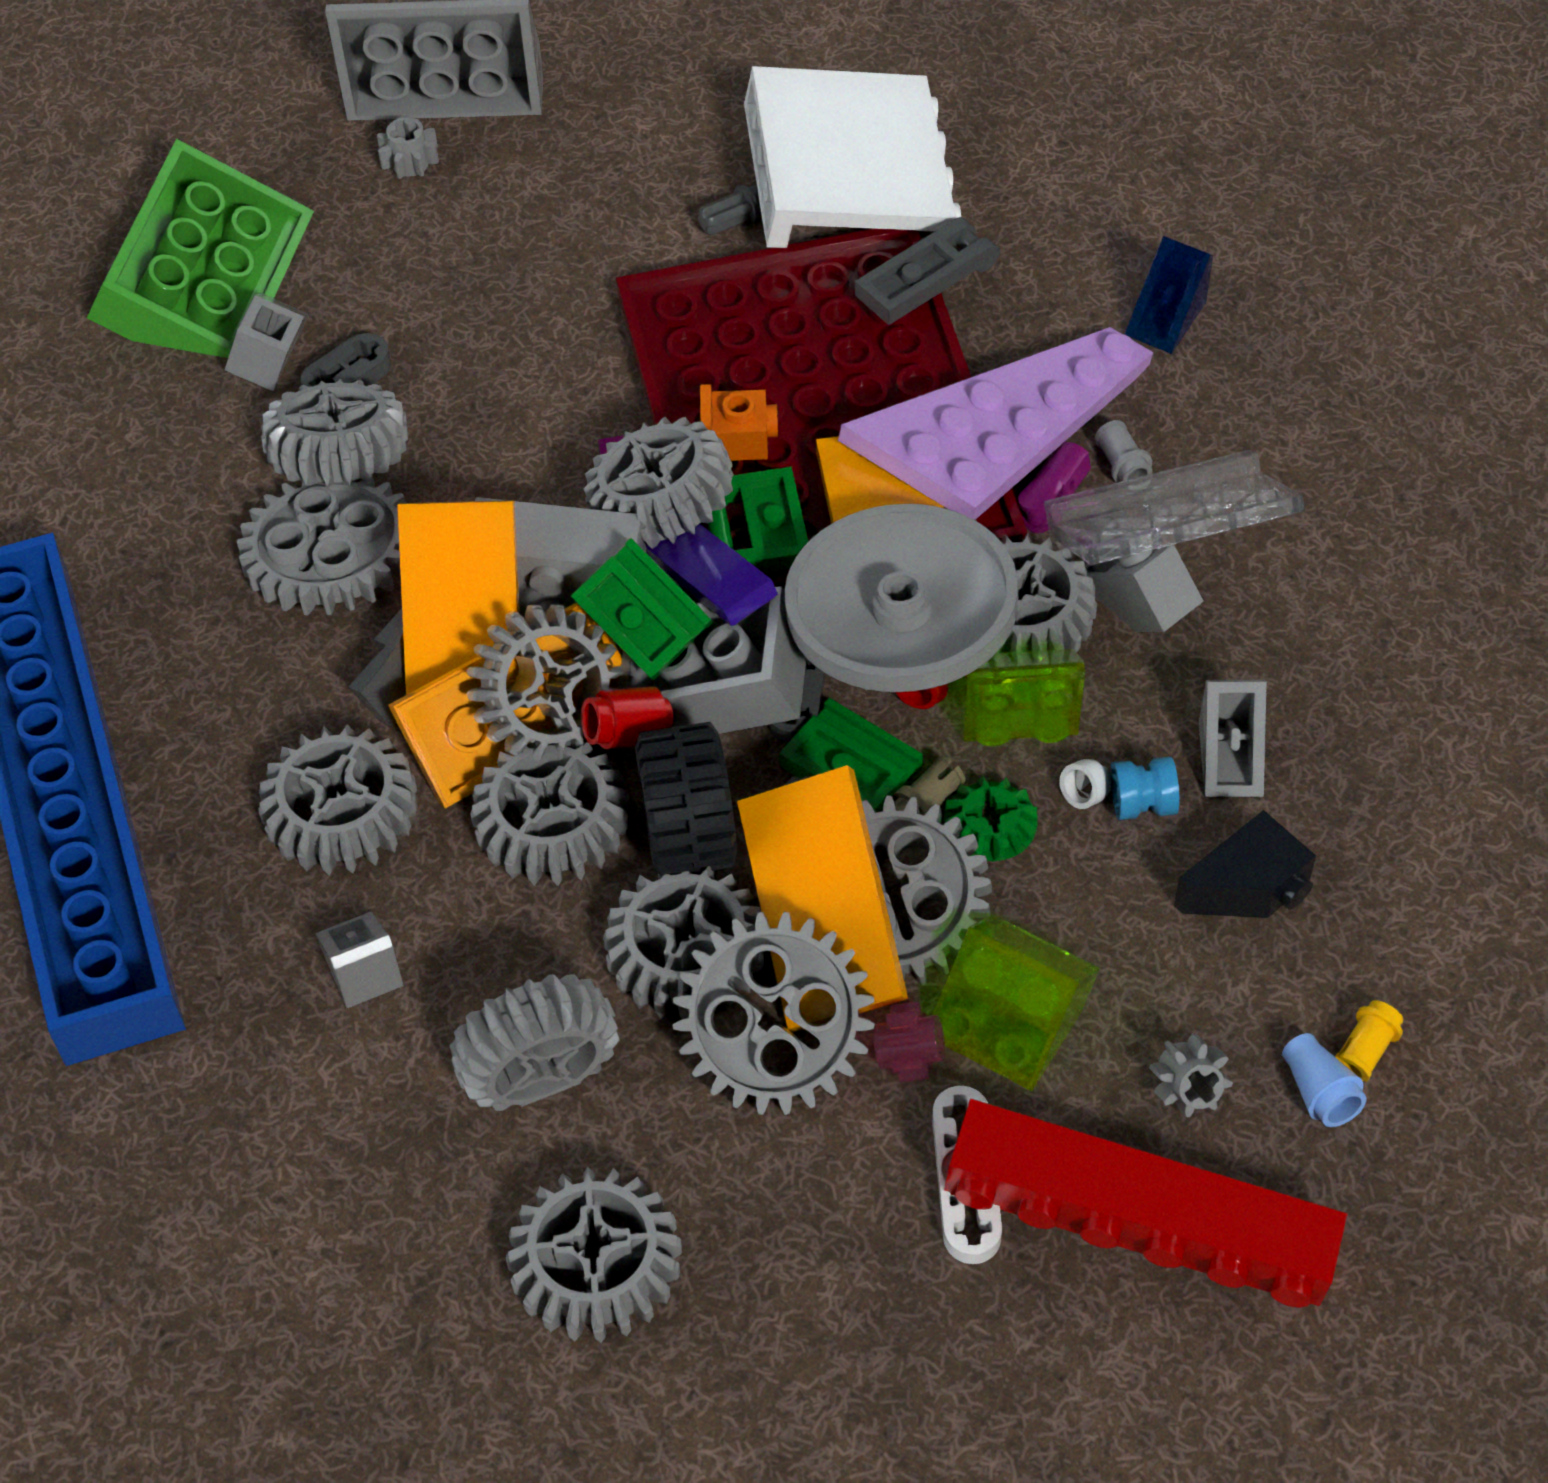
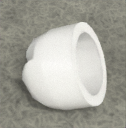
[1060,759,1112,809]

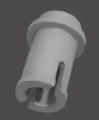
[1095,420,1153,489]

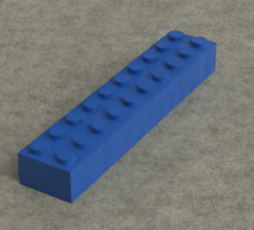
[0,532,186,1066]

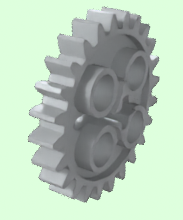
[237,475,405,615]
[862,796,992,986]
[673,912,875,1115]

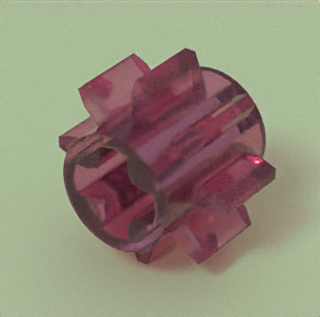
[874,1001,945,1083]

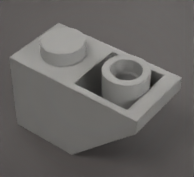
[225,293,309,391]
[1085,541,1204,632]

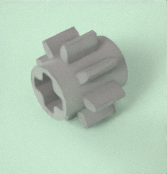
[377,117,439,179]
[1149,1033,1233,1117]

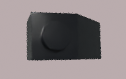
[1174,810,1316,918]

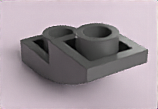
[349,609,406,728]

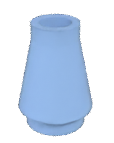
[1282,1033,1367,1127]

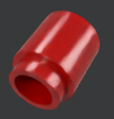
[581,686,673,749]

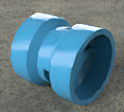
[1110,757,1179,821]

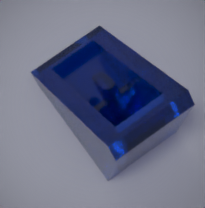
[1124,236,1213,354]

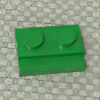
[571,538,713,680]
[779,698,923,813]

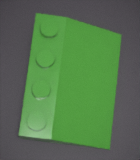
[87,139,314,358]

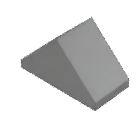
[1199,680,1267,797]
[315,912,404,1008]

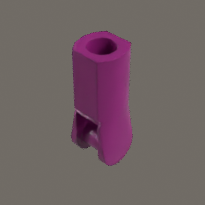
[1018,442,1091,534]

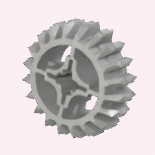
[261,379,408,487]
[584,417,734,549]
[987,533,1097,675]
[466,605,623,762]
[258,724,418,876]
[470,740,630,886]
[603,866,765,1019]
[449,974,619,1111]
[506,1167,682,1343]

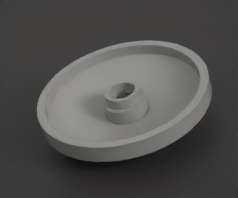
[785,504,1019,692]

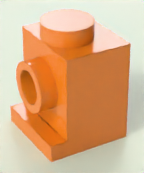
[700,384,778,461]

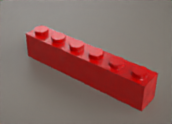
[944,1098,1348,1308]

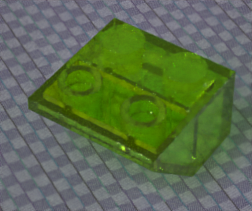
[957,649,1085,746]
[924,914,1100,1091]

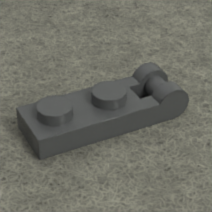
[855,217,1000,325]

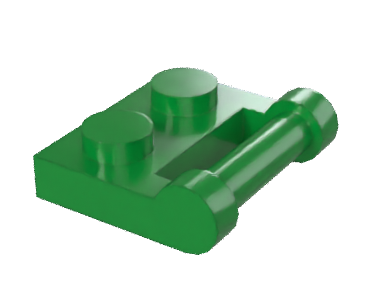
[706,467,808,573]

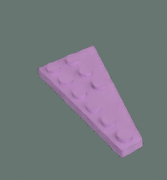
[838,327,1153,520]

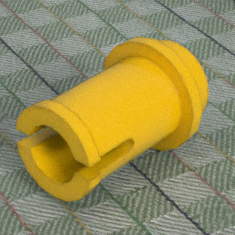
[1335,1000,1403,1082]

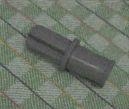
[697,184,761,235]

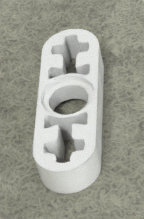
[932,1086,1002,1264]

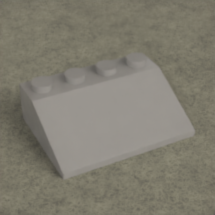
[325,0,543,120]

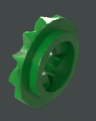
[944,775,1038,862]

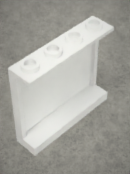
[744,66,961,248]

